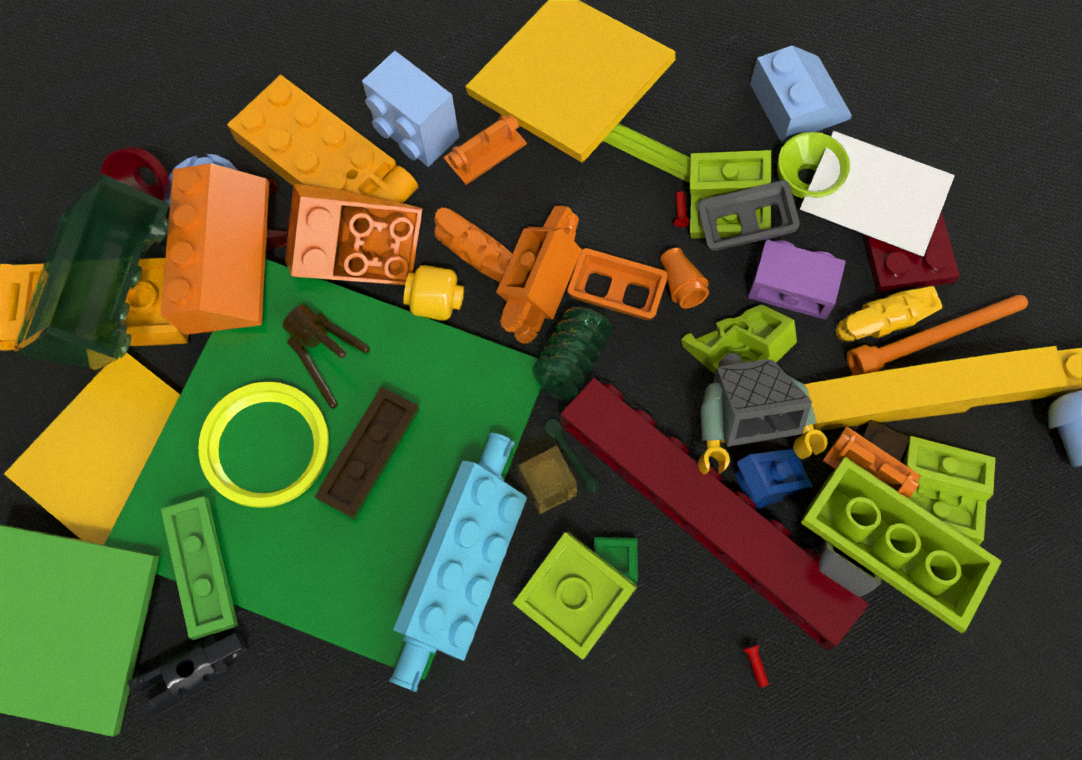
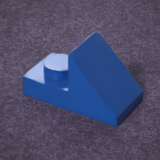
[736,449,813,510]

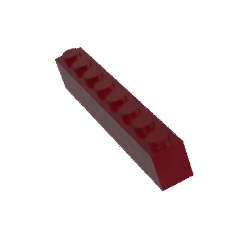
[561,378,869,650]

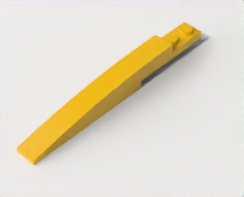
[720,346,1082,443]

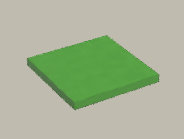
[0,524,160,737]

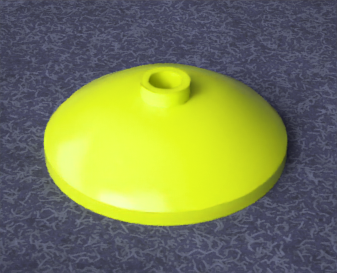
[198,382,329,508]

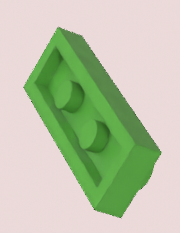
[161,496,238,640]

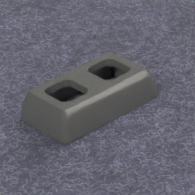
[698,180,800,251]
[819,537,881,597]

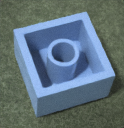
[362,51,459,167]

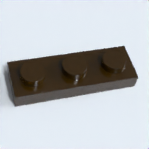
[315,387,420,520]

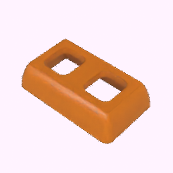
[568,248,668,321]

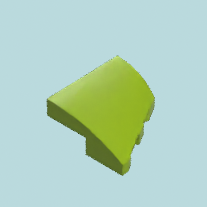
[681,304,797,374]

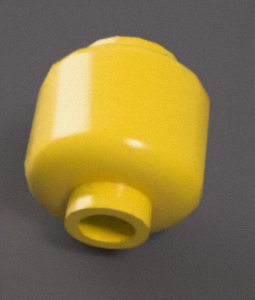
[404,265,464,321]

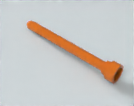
[847,295,1028,376]

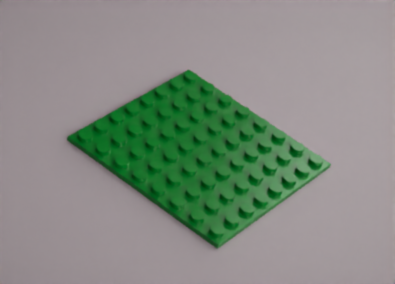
[104,259,551,680]

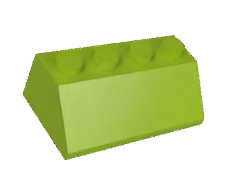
[801,457,1002,634]

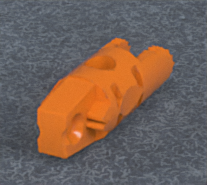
[434,207,512,282]

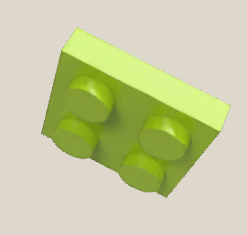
[513,532,638,660]

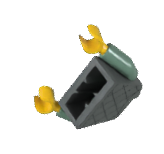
[698,353,828,475]

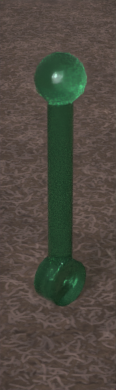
[545,419,600,493]

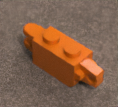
[496,206,582,344]

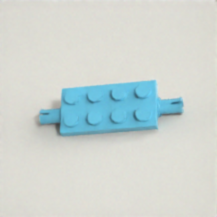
[389,433,527,692]

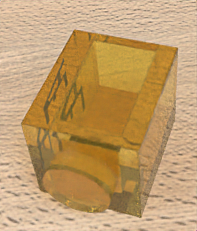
[518,446,577,515]

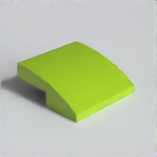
[690,150,771,239]
[902,436,995,546]

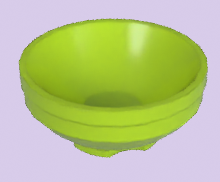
[777,132,850,199]

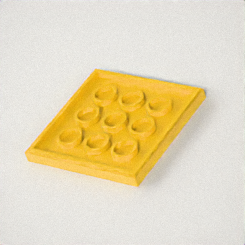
[465,0,675,163]
[4,349,180,544]

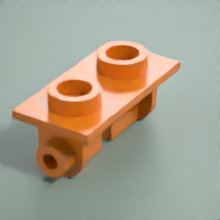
[443,114,527,185]
[823,427,921,498]

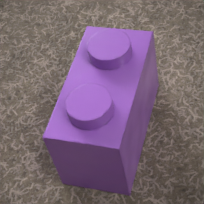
[748,239,846,320]

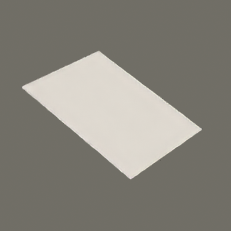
[800,131,955,256]

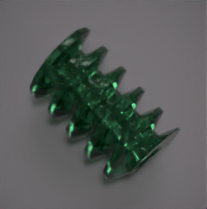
[532,307,612,400]

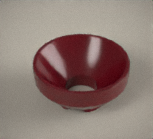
[100,147,171,218]

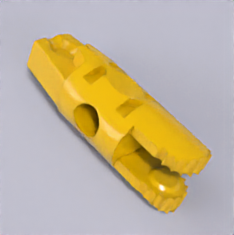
[835,286,942,342]

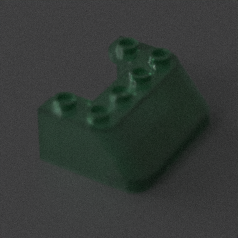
[14,174,169,370]

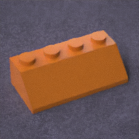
[160,163,269,335]

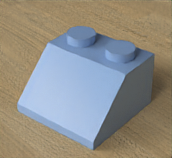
[750,46,852,144]

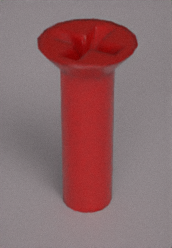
[674,191,690,228]
[742,644,770,688]

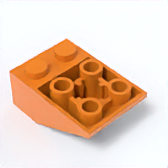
[285,184,422,285]

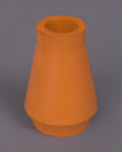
[660,248,709,309]

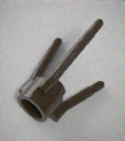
[283,305,370,409]

